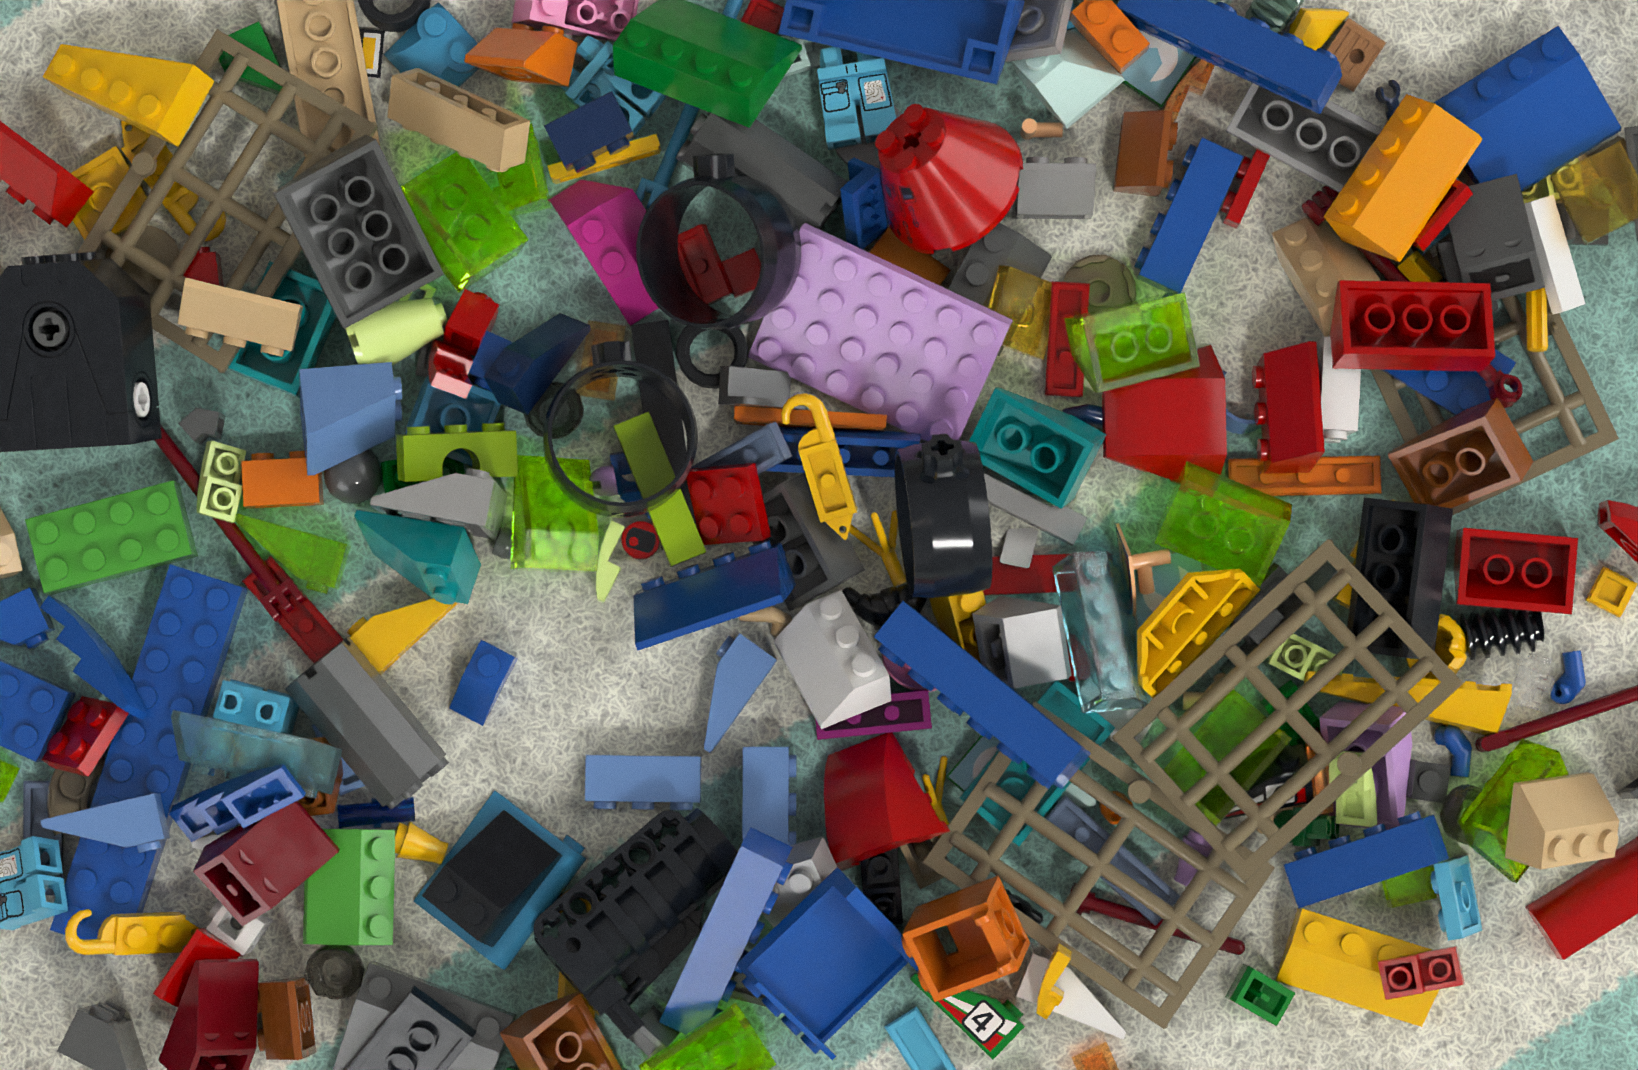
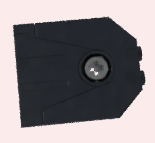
[0,252,162,452]

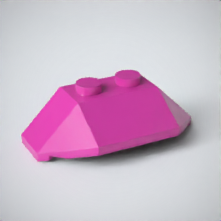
[549,180,658,326]

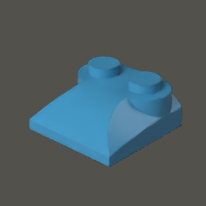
[384,2,480,87]
[406,374,501,466]

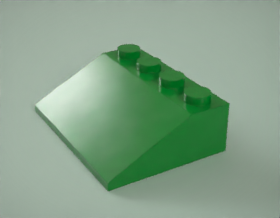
[612,0,802,128]

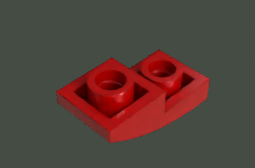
[1378,946,1465,1000]

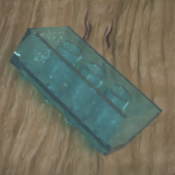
[1052,551,1151,713]
[171,710,343,799]

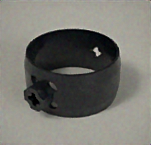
[636,153,801,330]
[543,341,698,518]
[894,434,992,598]

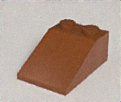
[1387,398,1534,508]
[257,976,316,1060]

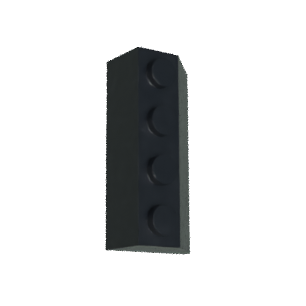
[1347,497,1453,660]

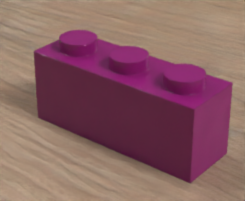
[815,690,932,740]

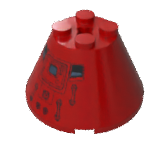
[875,104,1023,254]

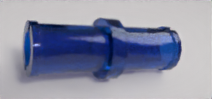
[337,797,416,829]

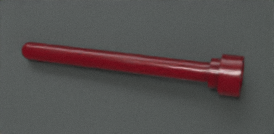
[1070,882,1245,955]

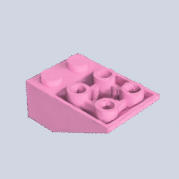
[512,0,639,42]

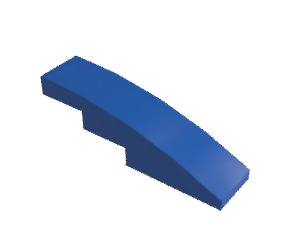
[40,595,147,720]
[169,764,306,842]

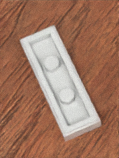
[1524,195,1585,315]

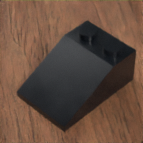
[422,810,563,947]

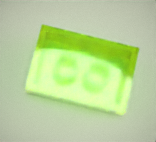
[401,151,529,293]
[1154,461,1292,586]

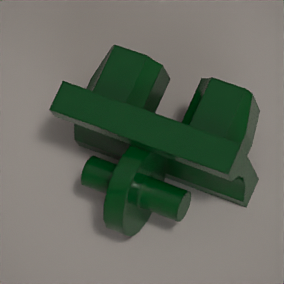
[1274,807,1340,846]

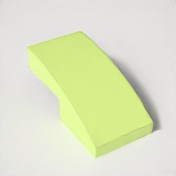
[596,520,625,603]
[1329,750,1377,827]

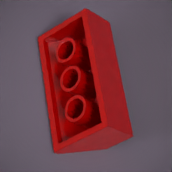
[1330,280,1496,371]

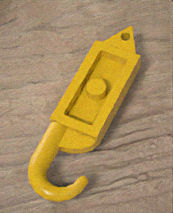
[121,120,226,242]
[781,393,858,540]
[65,909,200,955]

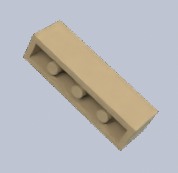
[387,68,530,172]

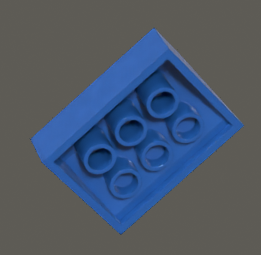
[1434,26,1622,192]
[633,540,796,651]

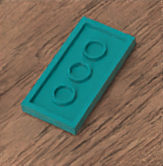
[959,680,1115,846]

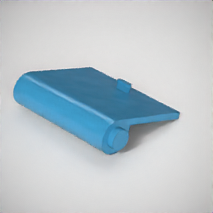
[413,791,587,970]

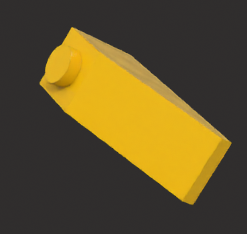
[347,598,458,675]

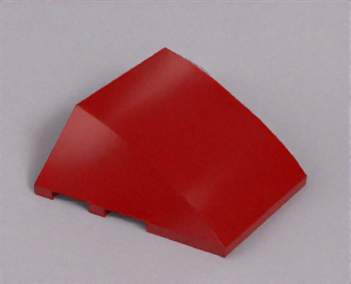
[1102,345,1227,496]
[824,732,950,871]

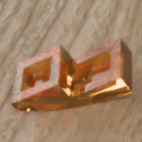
[1163,59,1215,122]

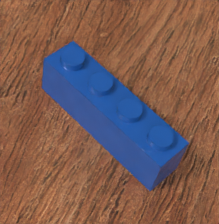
[1134,137,1244,297]
[766,426,921,477]
[1284,811,1449,909]

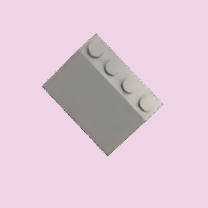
[370,468,507,540]

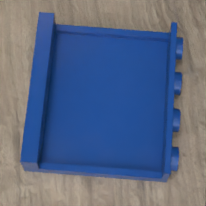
[736,867,919,1060]

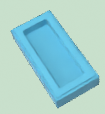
[884,1006,956,1070]

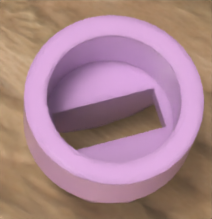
[589,465,618,497]

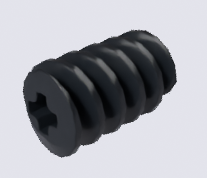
[1460,608,1544,660]

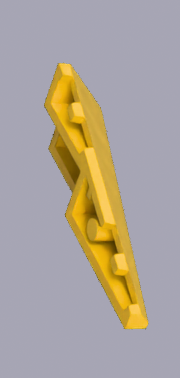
[1304,671,1512,735]

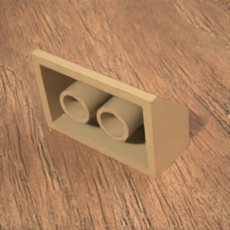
[1272,217,1381,337]
[177,278,303,357]
[1505,772,1619,870]

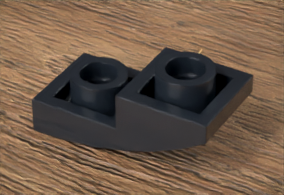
[860,847,903,924]

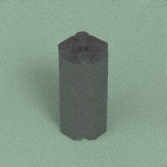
[676,112,848,231]
[285,636,449,810]

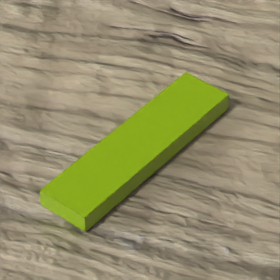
[613,412,706,567]

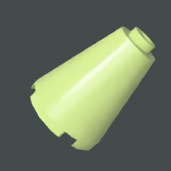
[345,298,448,366]

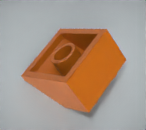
[464,23,578,87]

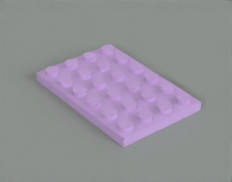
[747,223,1013,442]

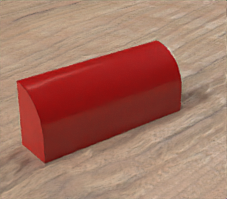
[1525,837,1638,960]

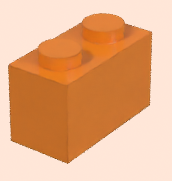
[1069,0,1150,74]
[241,451,324,509]

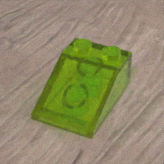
[510,455,599,573]

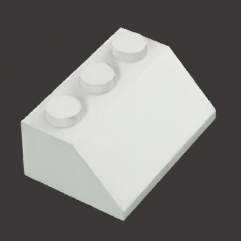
[774,590,891,729]

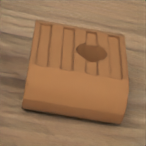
[1327,18,1387,92]

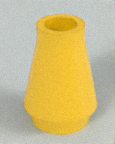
[395,822,448,865]

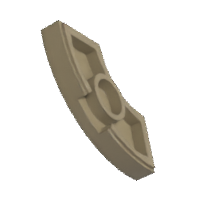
[47,755,105,835]

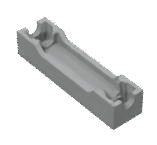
[984,473,1087,546]

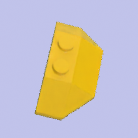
[1137,569,1260,699]

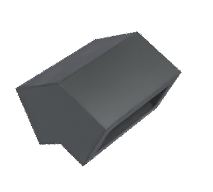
[178,408,226,445]

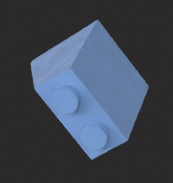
[299,362,402,476]

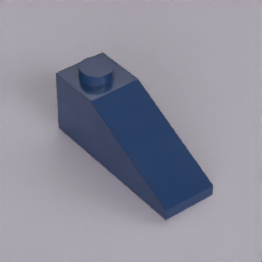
[483,313,591,415]

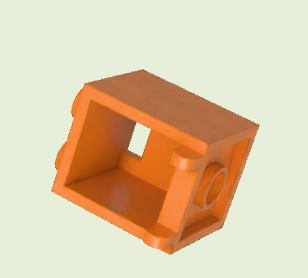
[901,875,1030,1002]

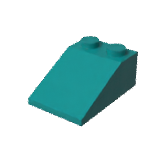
[969,387,1107,509]
[354,510,481,605]

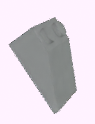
[762,837,837,927]

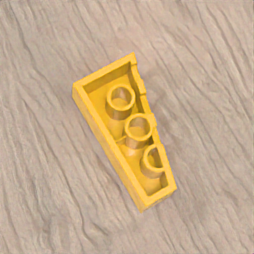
[43,44,214,147]

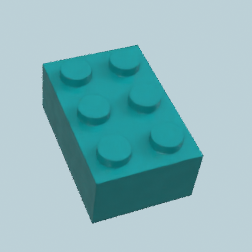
[228,261,336,398]

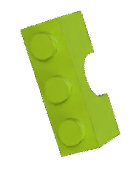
[396,423,518,482]

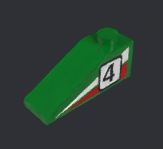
[909,972,1025,1060]

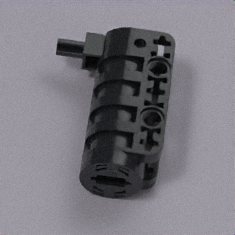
[533,808,738,1039]

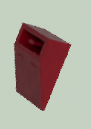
[193,801,340,926]
[158,959,259,1070]

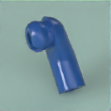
[1550,650,1586,704]
[1434,725,1472,778]

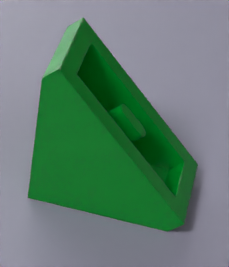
[1225,964,1295,1026]

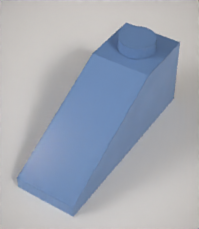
[704,633,777,753]
[40,793,170,853]

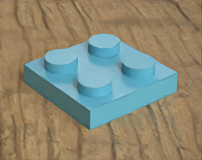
[1431,855,1482,941]

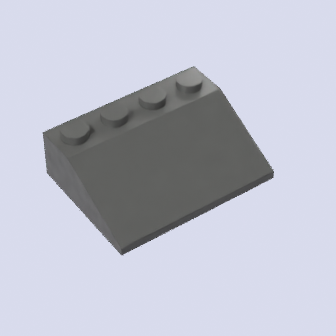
[273,134,444,329]
[333,961,517,1070]

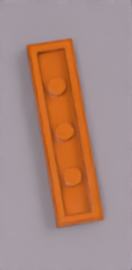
[734,406,887,432]
[1228,455,1382,497]

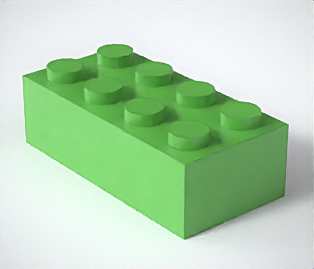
[25,480,198,595]

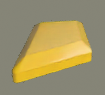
[1288,8,1349,51]

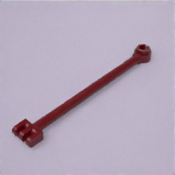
[1302,185,1523,408]
[154,425,307,622]
[1475,685,1638,752]

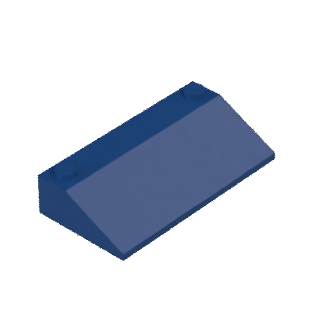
[778,0,1025,85]

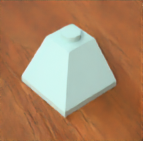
[1011,29,1125,129]

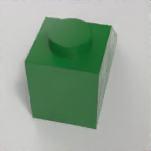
[218,21,282,95]

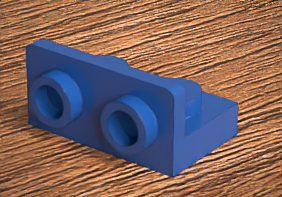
[840,157,888,250]

